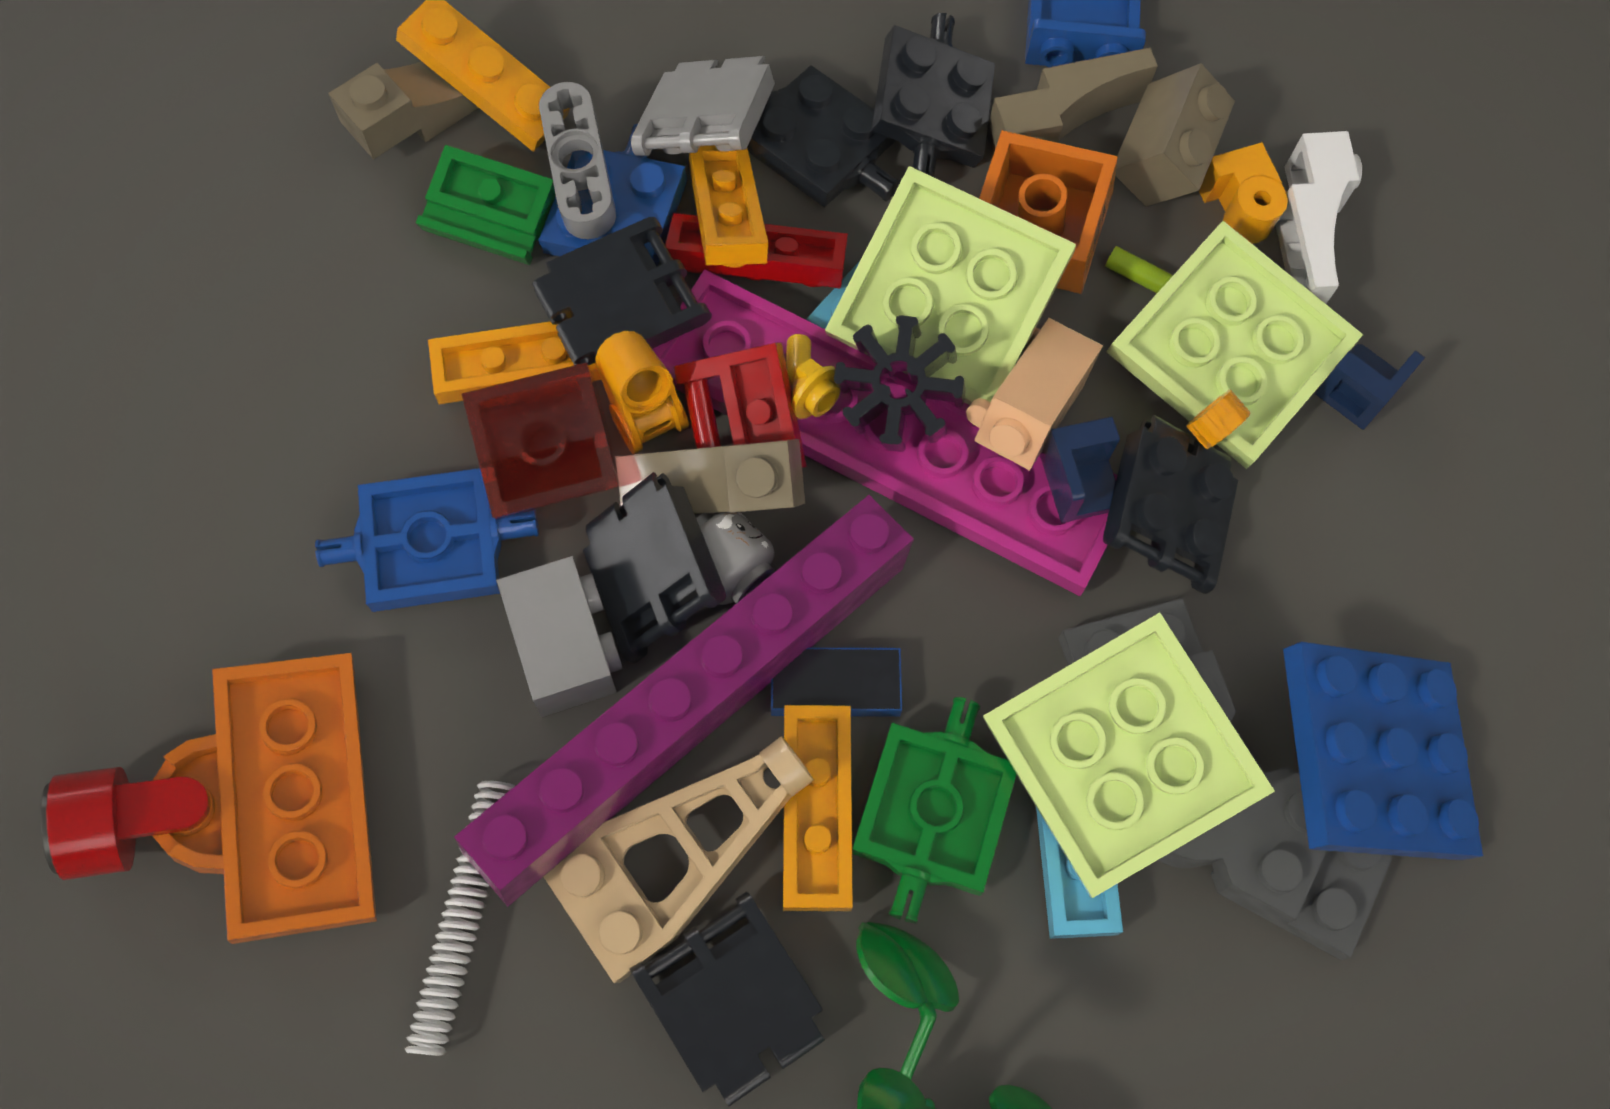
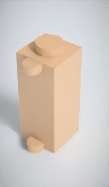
[966,318,1103,471]

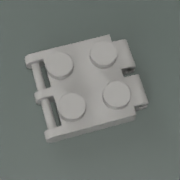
[631,56,775,156]

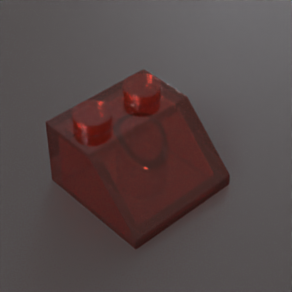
[462,362,619,519]

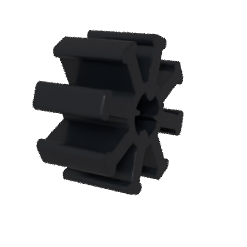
[834,315,966,452]

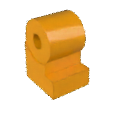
[1199,142,1288,244]

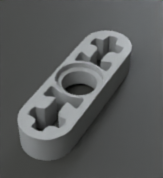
[539,82,616,239]

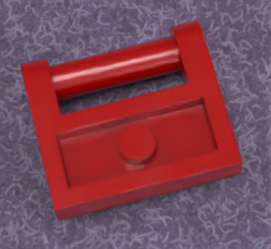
[673,343,807,468]

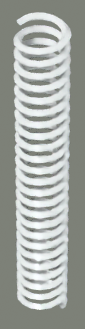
[405,781,515,1056]

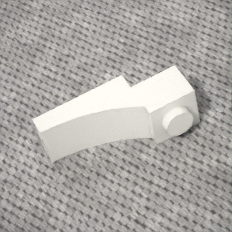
[1275,131,1362,304]

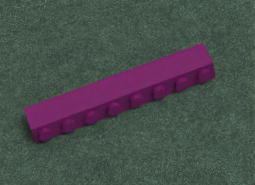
[454,495,914,907]

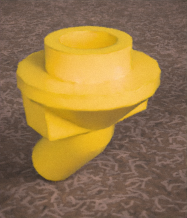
[786,334,840,419]

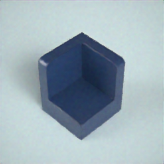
[1315,344,1425,430]
[1040,416,1120,523]

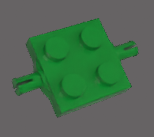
[852,697,1017,924]

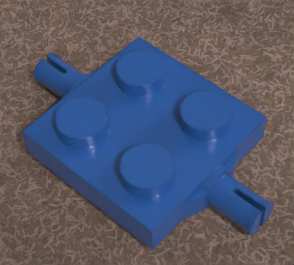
[539,124,688,266]
[315,468,539,612]

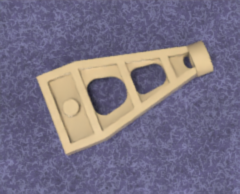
[544,736,814,983]

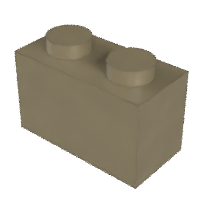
[1115,63,1235,207]

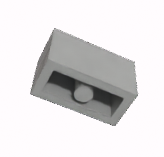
[496,556,623,717]

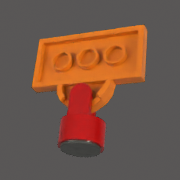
[41,653,377,944]

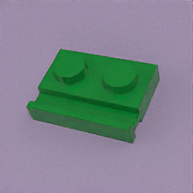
[416,145,556,265]

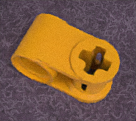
[595,331,689,454]

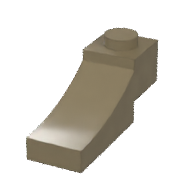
[987,48,1158,153]
[328,61,478,160]
[615,439,805,514]

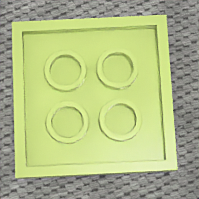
[825,166,1076,405]
[1106,221,1363,469]
[983,612,1275,898]

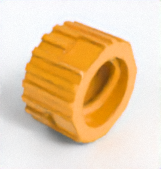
[1186,390,1250,449]

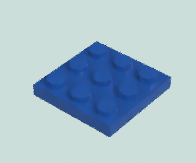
[1283,642,1483,860]

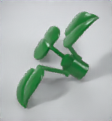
[856,922,1052,1109]

